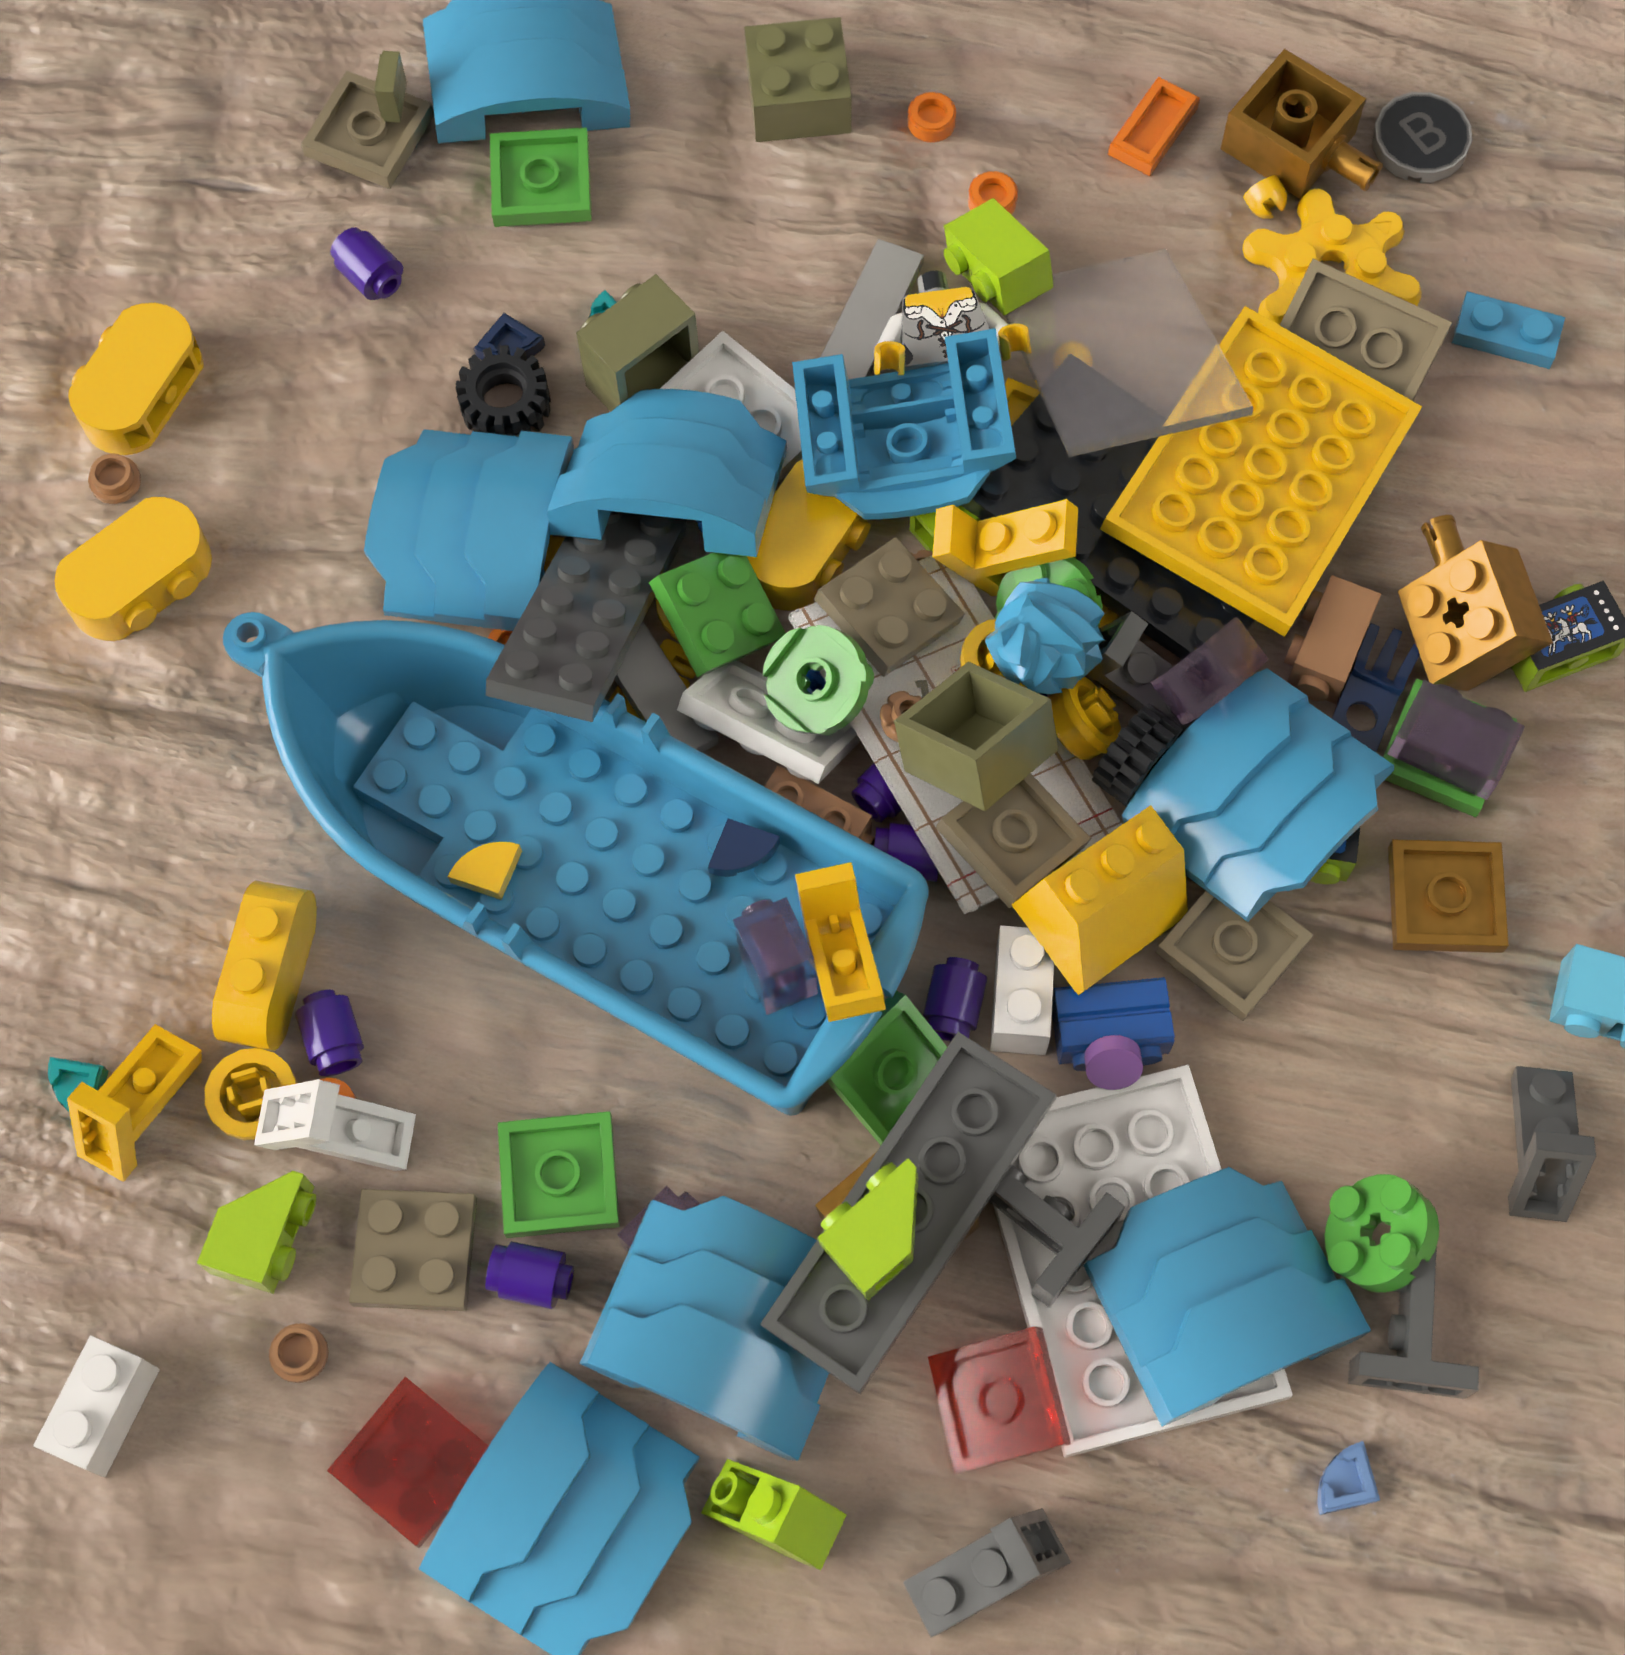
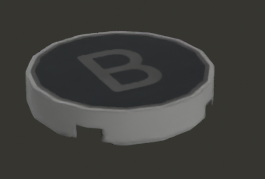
[1372,92,1472,183]

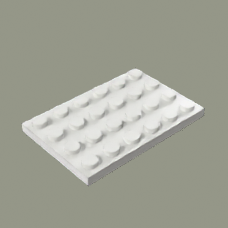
[993,1064,1293,1458]

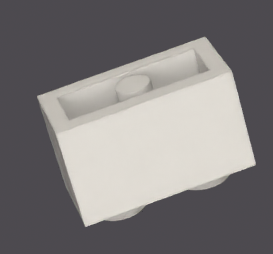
[990,925,1054,1055]
[33,1335,160,1478]

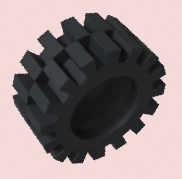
[455,345,551,436]
[1092,703,1186,807]

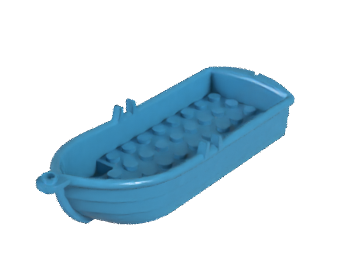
[223,612,929,1116]

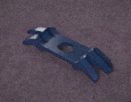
[1332,623,1420,752]

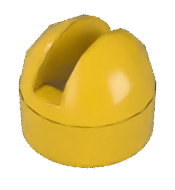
[1243,175,1287,219]

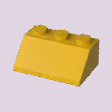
[1011,805,1188,995]

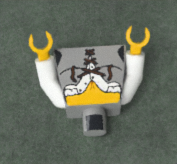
[874,271,1032,375]

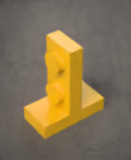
[932,499,1078,596]
[795,862,886,1022]
[67,1024,202,1182]

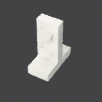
[254,1079,416,1171]

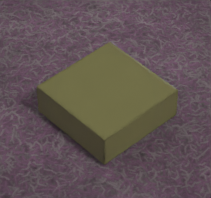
[374,51,407,123]

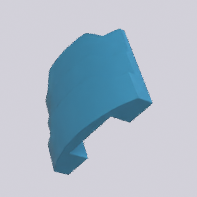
[422,0,630,143]
[792,328,1016,520]
[547,389,787,557]
[364,429,574,631]
[1122,668,1394,922]
[1083,1167,1371,1427]
[580,1196,829,1461]
[419,1362,700,1655]

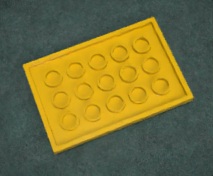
[1100,306,1422,637]

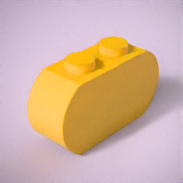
[68,303,204,455]
[747,459,871,611]
[55,497,212,641]
[212,880,317,1051]

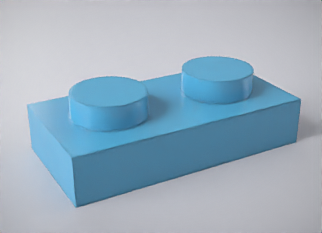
[1452,291,1565,369]

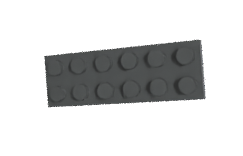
[486,511,687,722]
[760,1032,1056,1395]

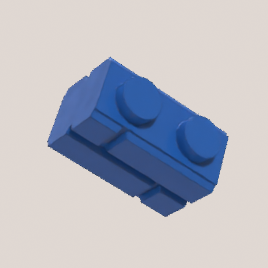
[1052,977,1175,1071]

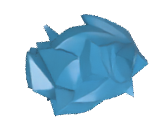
[985,578,1104,694]

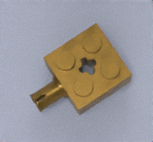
[1220,48,1383,199]
[1398,514,1553,691]

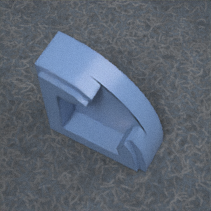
[1317,1441,1380,1515]

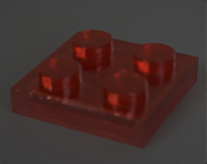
[928,1326,1071,1474]
[327,1377,489,1548]

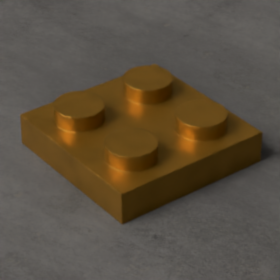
[1388,839,1509,953]

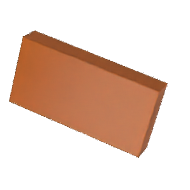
[1108,76,1200,176]

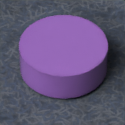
[1084,1035,1143,1090]

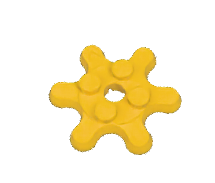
[1242,189,1422,325]

